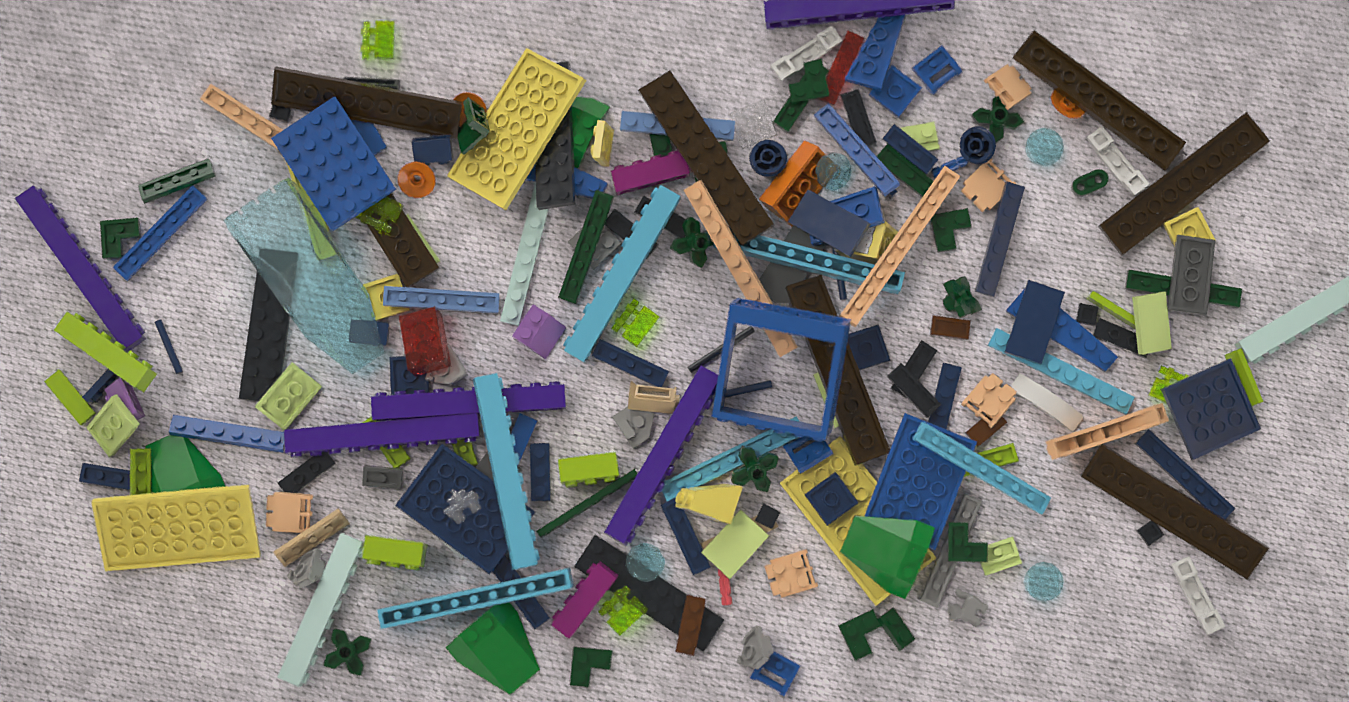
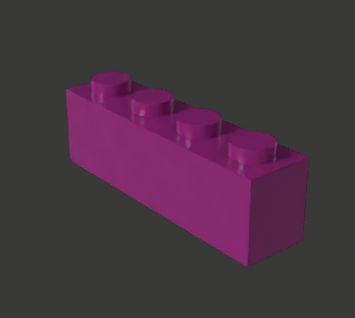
[611,150,690,196]
[551,561,619,639]

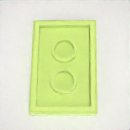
[1132,292,1172,354]
[255,362,322,430]
[87,394,140,458]
[701,510,769,579]

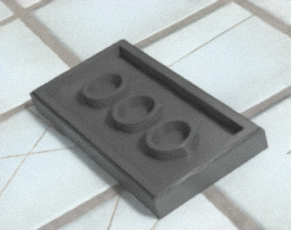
[759,226,826,307]
[1168,235,1216,316]

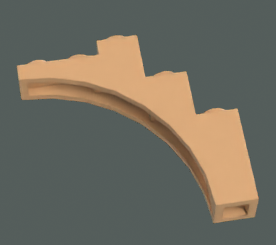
[1045,403,1169,460]

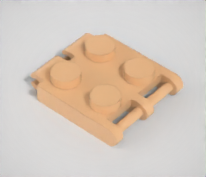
[984,64,1032,110]
[961,159,1017,212]
[961,373,1017,428]
[266,492,313,533]
[764,549,818,598]

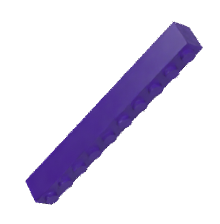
[764,0,955,29]
[14,185,146,353]
[604,366,718,546]
[371,381,566,422]
[284,413,481,458]

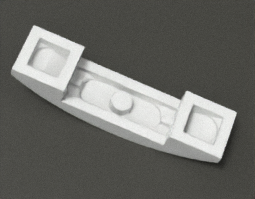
[770,25,843,81]
[1087,126,1150,196]
[1011,373,1084,432]
[1171,556,1225,635]

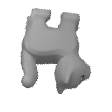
[947,589,988,627]

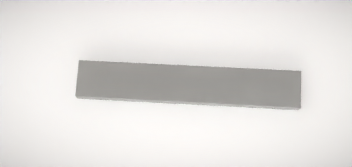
[920,493,982,608]

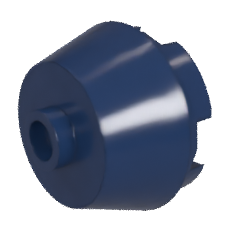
[960,126,996,164]
[749,140,787,177]

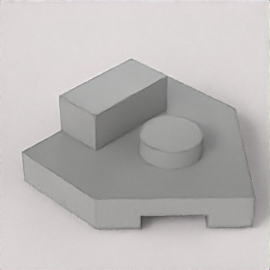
[425,344,468,386]
[612,406,655,449]
[287,548,325,589]
[737,626,773,669]

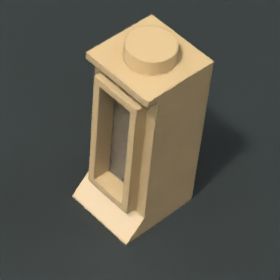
[628,381,680,414]

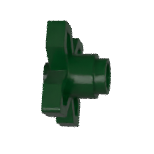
[971,96,1024,143]
[670,217,714,268]
[943,276,982,318]
[731,446,779,492]
[324,629,372,676]

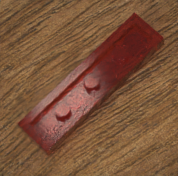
[818,30,865,106]

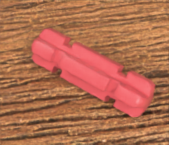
[718,569,732,605]

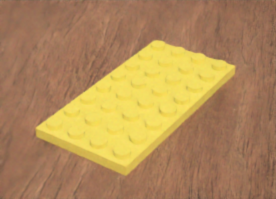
[447,48,586,210]
[779,436,936,606]
[91,485,261,571]

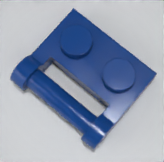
[912,45,963,95]
[783,436,833,474]
[750,651,800,697]

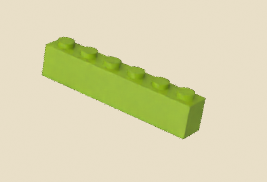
[54,312,157,393]

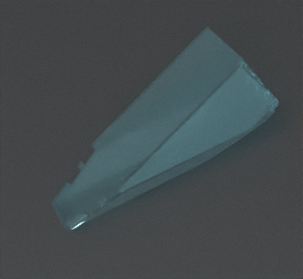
[223,177,385,374]

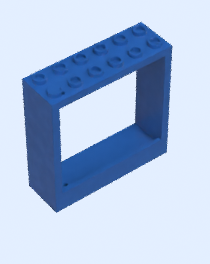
[712,298,851,441]

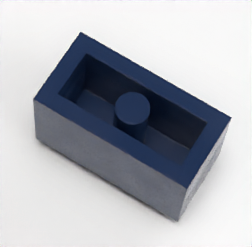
[411,134,453,166]

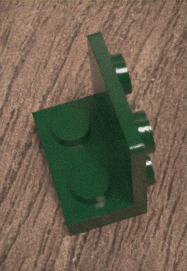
[457,97,490,155]

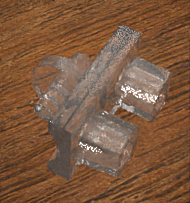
[443,489,481,524]

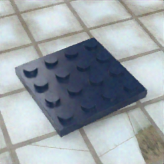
[1161,358,1261,460]

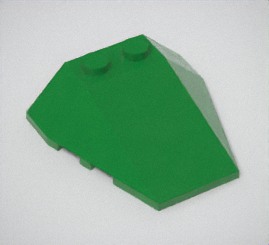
[572,97,610,169]
[145,435,226,493]
[840,516,935,599]
[446,602,540,695]

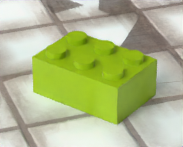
[558,452,620,488]
[362,535,428,571]

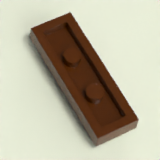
[675,594,706,656]

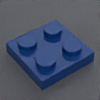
[868,65,922,118]

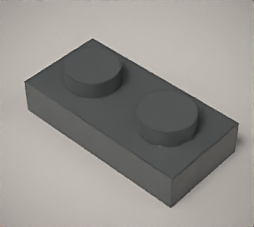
[362,465,403,489]

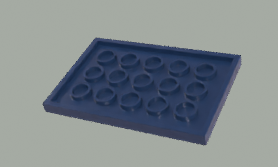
[395,444,536,575]

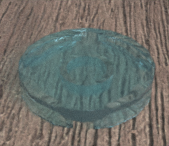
[1025,128,1064,166]
[816,152,851,191]
[626,543,665,581]
[1024,562,1064,601]

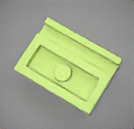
[900,122,940,151]
[980,537,1022,576]

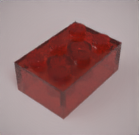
[399,306,451,376]

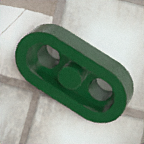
[1071,169,1109,197]

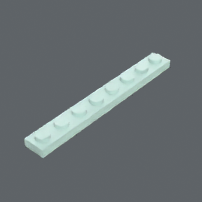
[500,182,549,326]

